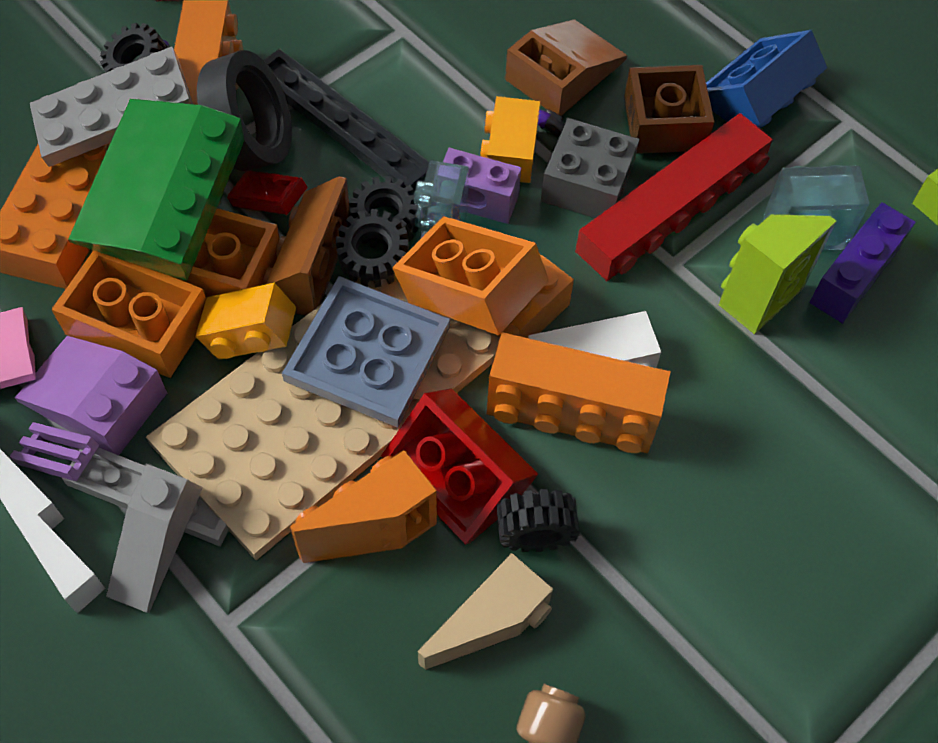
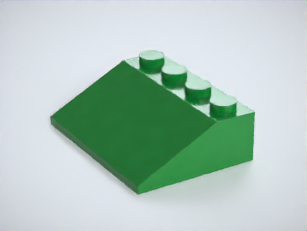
[68,99,244,281]

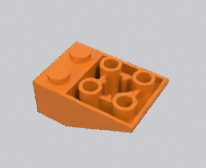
[290,450,437,563]

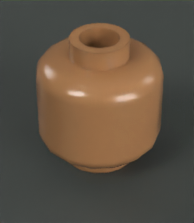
[516,684,586,743]

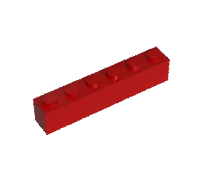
[575,113,773,281]

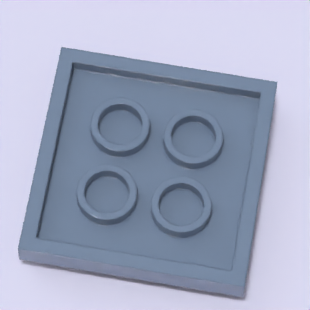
[282,276,450,428]

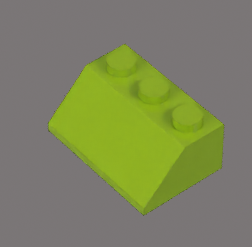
[718,214,837,334]

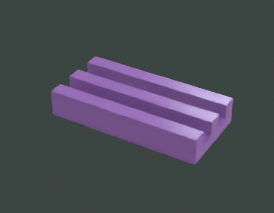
[9,422,99,481]

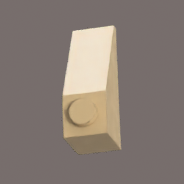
[418,553,553,670]

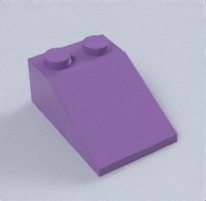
[15,336,167,455]

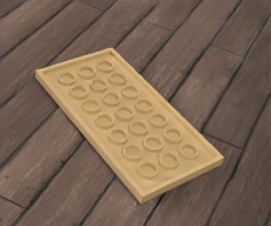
[146,274,500,560]

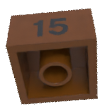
[624,65,714,154]

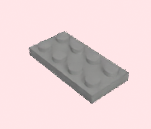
[30,47,193,167]

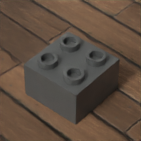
[541,118,639,218]

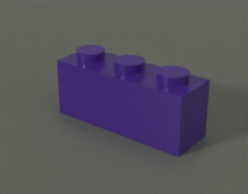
[809,202,916,324]

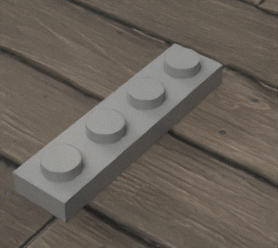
[62,447,229,547]

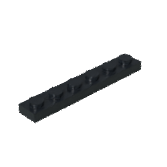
[264,49,434,192]

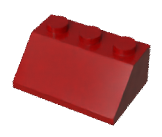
[381,388,538,544]

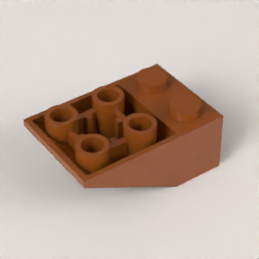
[505,19,628,116]

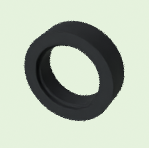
[197,50,292,172]

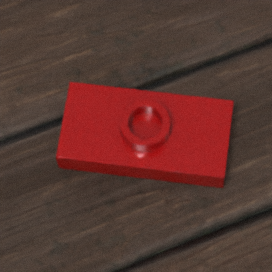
[227,171,308,215]

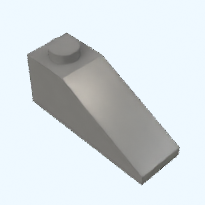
[107,464,203,613]

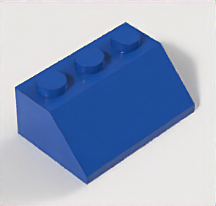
[706,30,827,128]

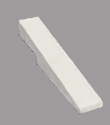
[0,449,106,613]

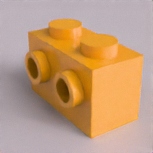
[480,96,540,183]
[195,282,296,360]

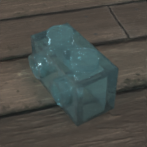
[414,160,469,238]

